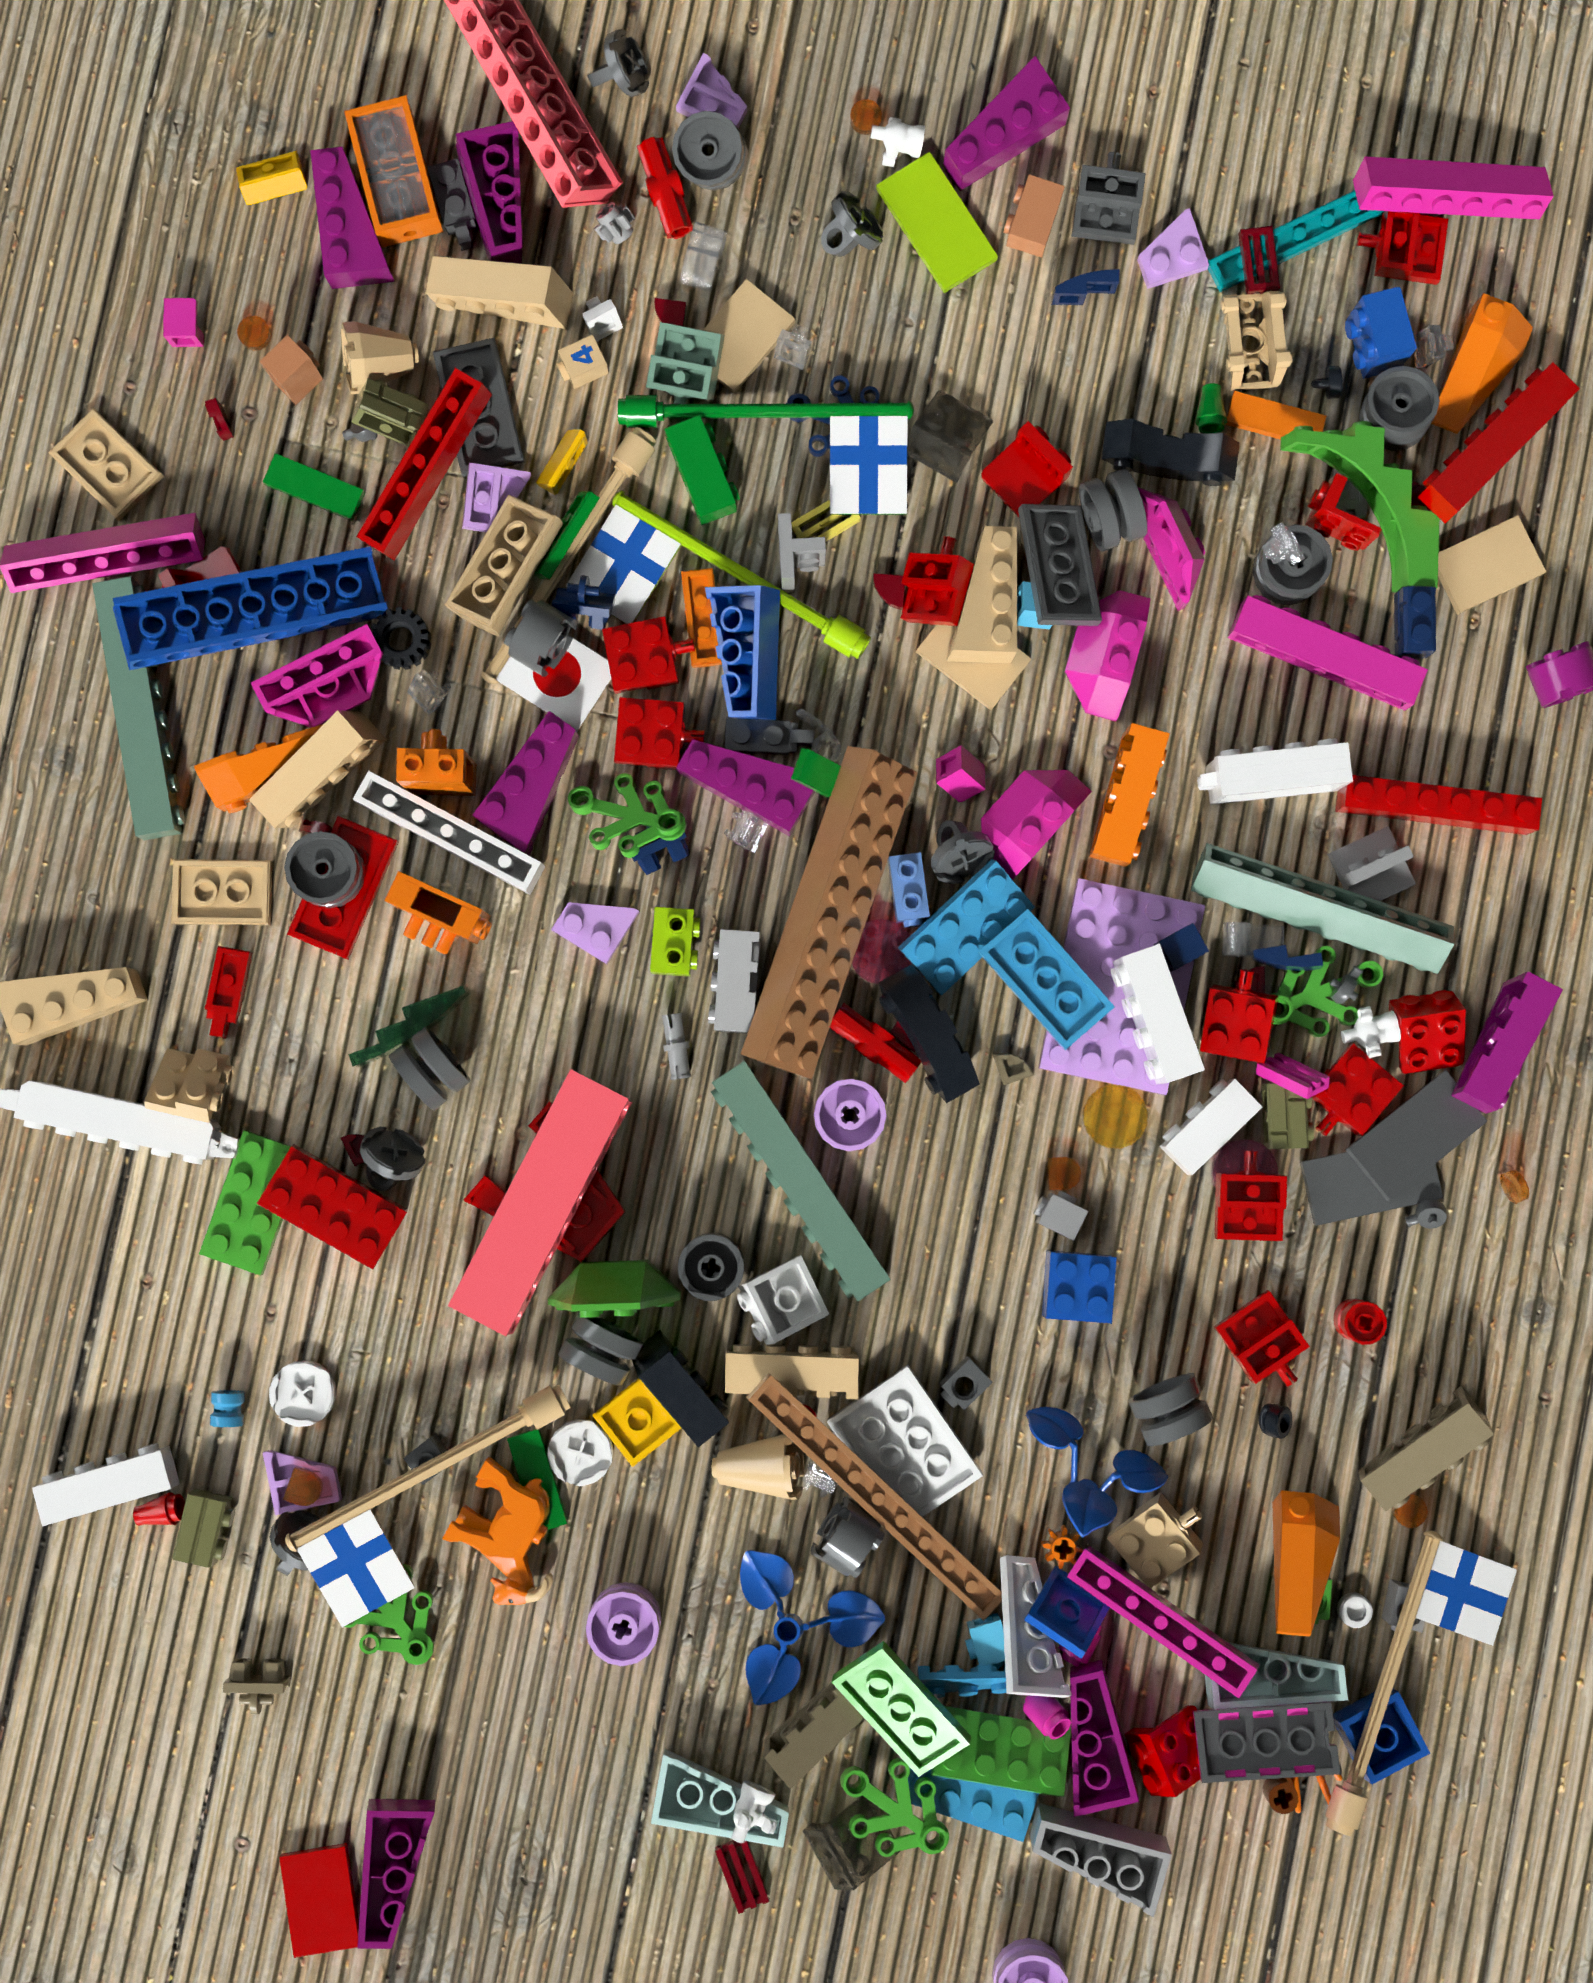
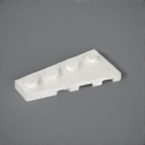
[1000,1555,1072,1698]

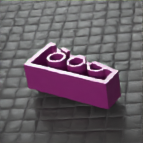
[943,56,1070,191]
[456,121,522,264]
[310,146,395,289]
[472,711,579,856]
[676,739,816,837]
[1451,971,1563,1114]
[1070,1659,1139,1817]
[357,1799,436,1949]

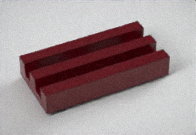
[1238,226,1280,295]
[715,1840,770,1914]

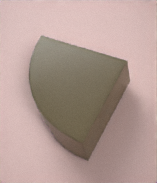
[993,1053,1034,1085]

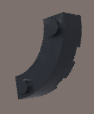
[1101,418,1240,486]
[878,964,980,1103]

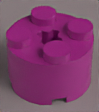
[1526,641,1593,708]

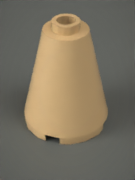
[711,1434,805,1500]

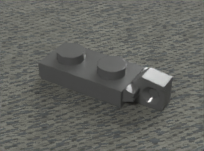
[427,158,476,251]
[725,718,814,755]

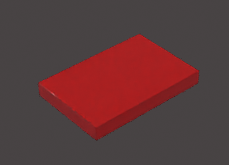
[279,1843,359,1958]

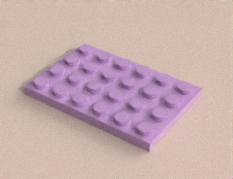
[1038,878,1205,1095]

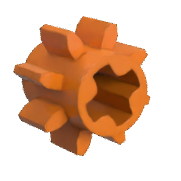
[1041,1525,1084,1569]

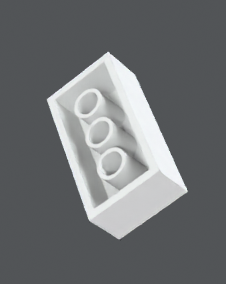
[1111,944,1205,1084]

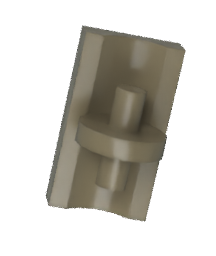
[223,1658,291,1714]

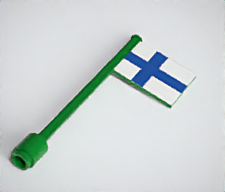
[618,395,914,515]

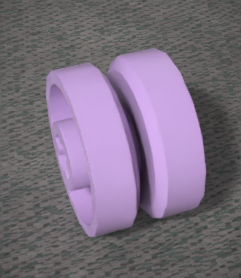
[814,1079,886,1151]
[586,1582,662,1666]
[992,1938,1068,1983]

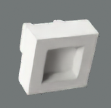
[582,296,623,342]

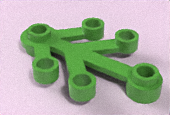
[568,773,687,858]
[1271,946,1383,1037]
[344,1564,434,1665]
[840,1758,949,1857]

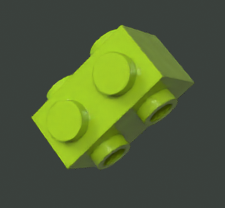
[650,907,701,977]

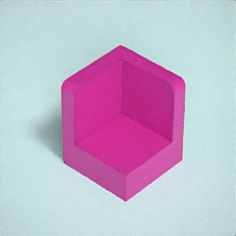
[163,298,204,347]
[936,745,986,802]

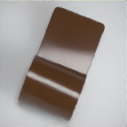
[1263,1778,1298,1814]

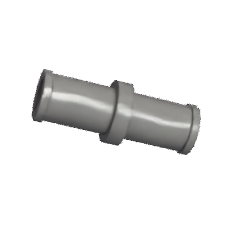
[662,1013,691,1080]

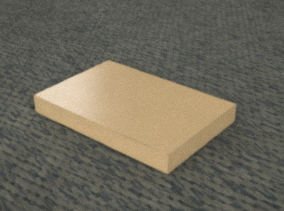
[703,279,795,394]
[48,408,164,521]
[1438,515,1546,615]
[916,625,1031,711]
[171,859,273,926]

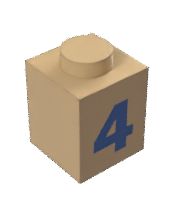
[556,334,609,389]

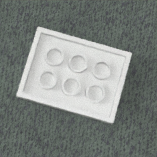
[827,1365,983,1517]

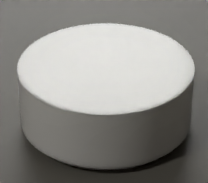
[1337,1592,1373,1628]

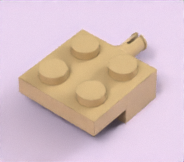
[1107,1492,1203,1588]

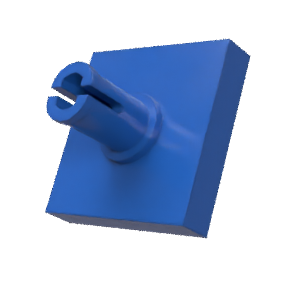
[1024,1566,1110,1658]

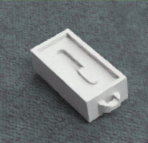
[1197,738,1353,805]

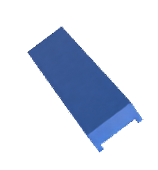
[112,546,388,671]

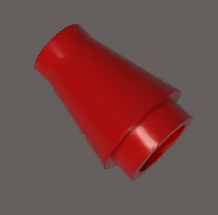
[133,1492,185,1526]

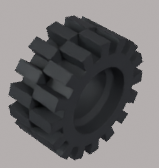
[371,607,432,670]

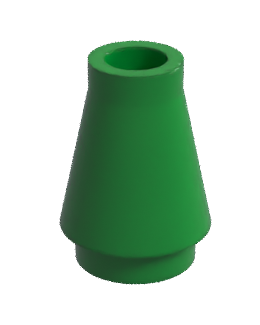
[1195,383,1228,434]

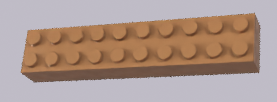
[741,746,918,1079]

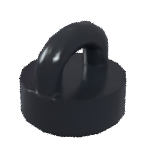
[1311,366,1342,399]
[1258,1403,1293,1439]

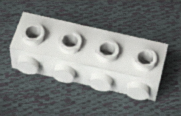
[32,1443,180,1526]

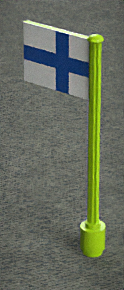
[566,491,871,659]

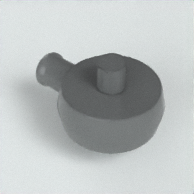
[342,423,377,442]
[1330,966,1363,1004]
[1405,1199,1447,1229]

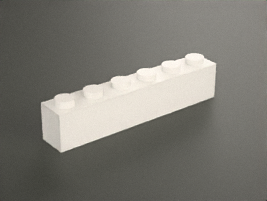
[353,770,545,895]

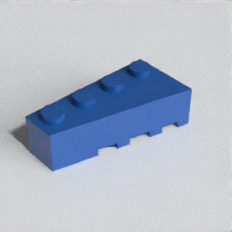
[705,585,780,720]

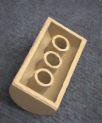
[445,495,563,636]

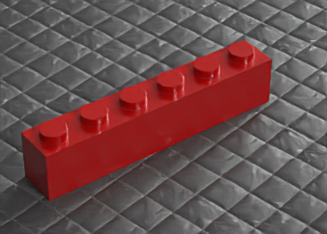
[1418,362,1580,524]
[356,368,492,561]
[1335,775,1542,835]

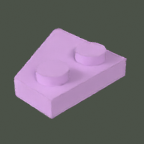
[676,53,747,129]
[1137,208,1209,289]
[462,463,531,532]
[551,902,639,964]
[263,1450,342,1515]

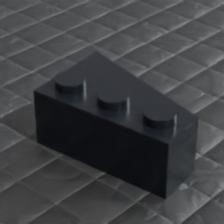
[632,1330,729,1448]

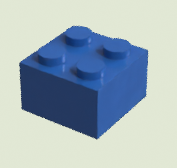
[1345,286,1417,379]
[1042,1250,1117,1324]
[1333,1688,1430,1785]

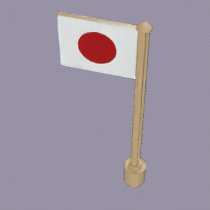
[481,427,657,733]

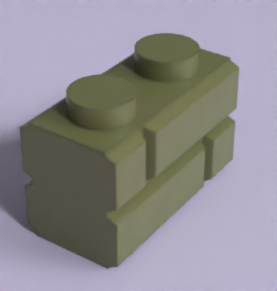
[351,378,429,447]
[1261,1083,1314,1149]
[172,1489,236,1568]

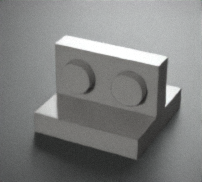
[778,513,826,593]
[1327,826,1416,901]

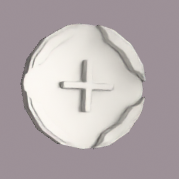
[269,1360,336,1427]
[547,1419,614,1486]

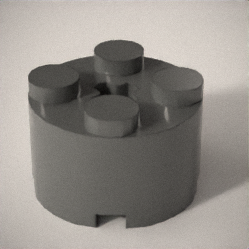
[504,599,577,677]
[678,1233,745,1301]
[811,1497,885,1578]

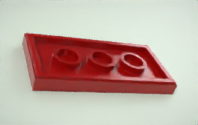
[287,816,399,960]

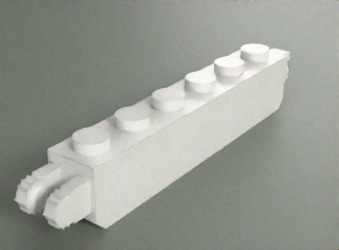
[0,1081,240,1165]

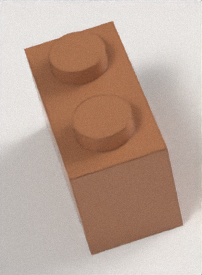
[1003,174,1065,258]
[259,335,323,405]

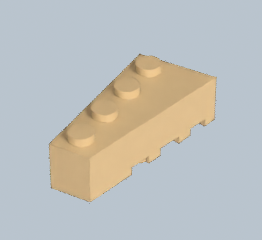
[425,256,573,329]
[947,526,1017,663]
[249,710,387,829]
[0,967,148,1046]
[725,1344,859,1399]

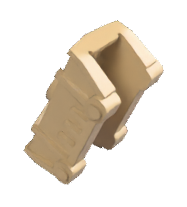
[1220,291,1292,391]

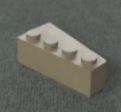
[1359,1385,1494,1512]
[764,1653,865,1789]

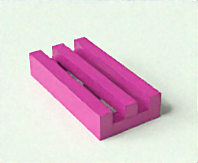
[1256,1052,1330,1099]

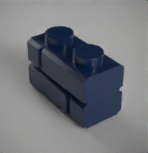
[1394,586,1436,659]

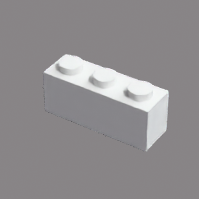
[1160,1079,1262,1175]

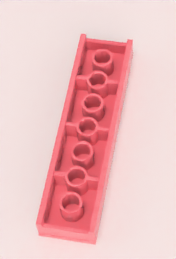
[444,0,623,208]
[448,1069,632,1337]

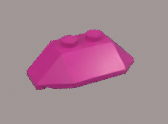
[1138,487,1205,611]
[1064,590,1151,722]
[251,624,383,728]
[981,770,1092,880]

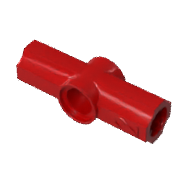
[637,137,693,239]
[830,1003,921,1083]

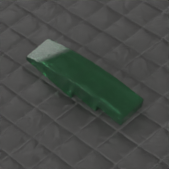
[348,985,470,1068]

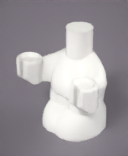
[870,117,925,167]
[1341,1006,1401,1058]
[731,1781,777,1843]

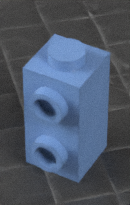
[887,852,930,928]

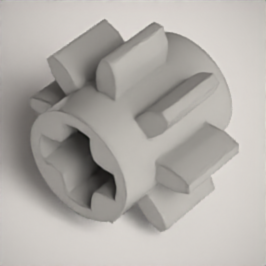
[594,202,635,244]

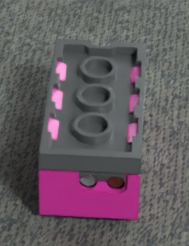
[1193,1702,1341,1783]

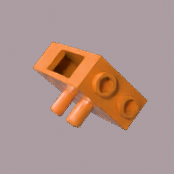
[396,729,477,796]
[384,871,492,955]

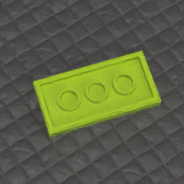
[876,152,998,293]

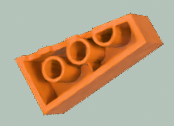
[1089,723,1170,867]

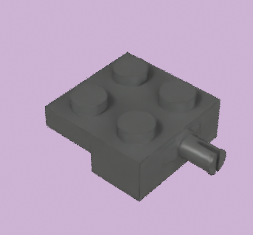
[1071,152,1146,245]

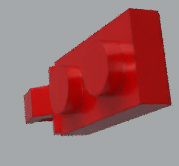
[205,946,253,1039]

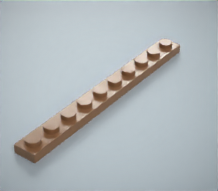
[746,1373,1002,1621]

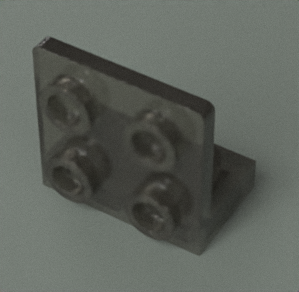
[907,390,993,483]
[802,1795,900,1890]

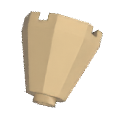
[340,321,419,394]

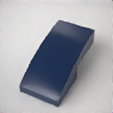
[1051,269,1120,305]
[1251,945,1323,971]

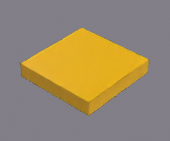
[592,1378,681,1467]

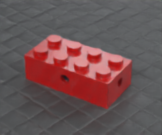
[257,1144,408,1270]

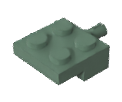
[646,322,725,404]

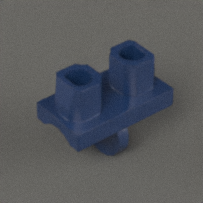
[552,575,615,630]
[632,826,689,875]

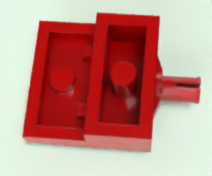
[1356,211,1449,285]
[900,536,974,626]
[602,616,695,694]
[614,697,705,770]
[1200,969,1278,1064]
[1312,1043,1404,1136]
[1215,1151,1287,1241]
[1213,1290,1310,1387]

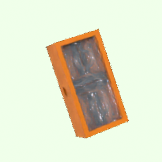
[344,95,444,248]

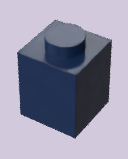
[1154,923,1209,972]

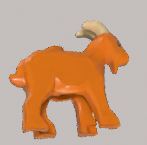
[442,1457,553,1605]

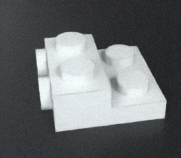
[737,1255,830,1345]

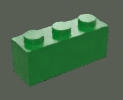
[664,415,740,526]

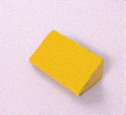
[236,151,307,205]
[536,429,588,495]

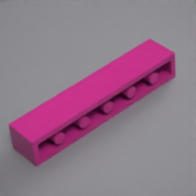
[1353,156,1554,220]
[0,513,205,593]
[1227,595,1428,711]
[1067,1546,1260,1698]

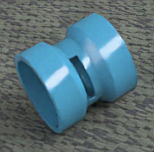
[210,1390,245,1427]

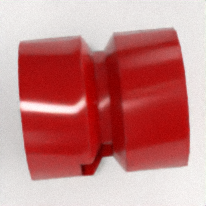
[1333,1298,1387,1345]

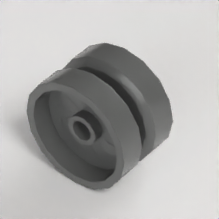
[672,111,748,191]
[1359,366,1440,451]
[1079,468,1147,552]
[1252,525,1333,605]
[284,831,366,908]
[389,1026,471,1111]
[558,1312,643,1386]
[1128,1373,1214,1446]

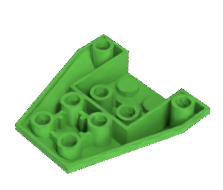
[548,1260,681,1318]

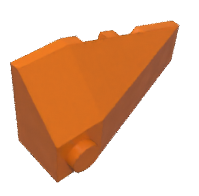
[1431,293,1533,434]
[194,724,323,813]
[1272,1490,1340,1637]

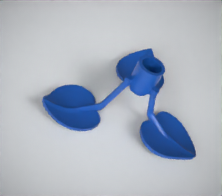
[1025,1407,1168,1538]
[740,1550,885,1705]

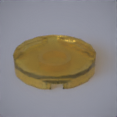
[1082,1084,1148,1149]

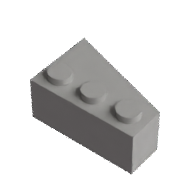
[708,929,760,1033]

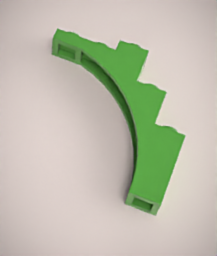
[1280,421,1440,593]

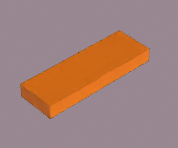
[1226,391,1327,440]
[681,568,722,668]

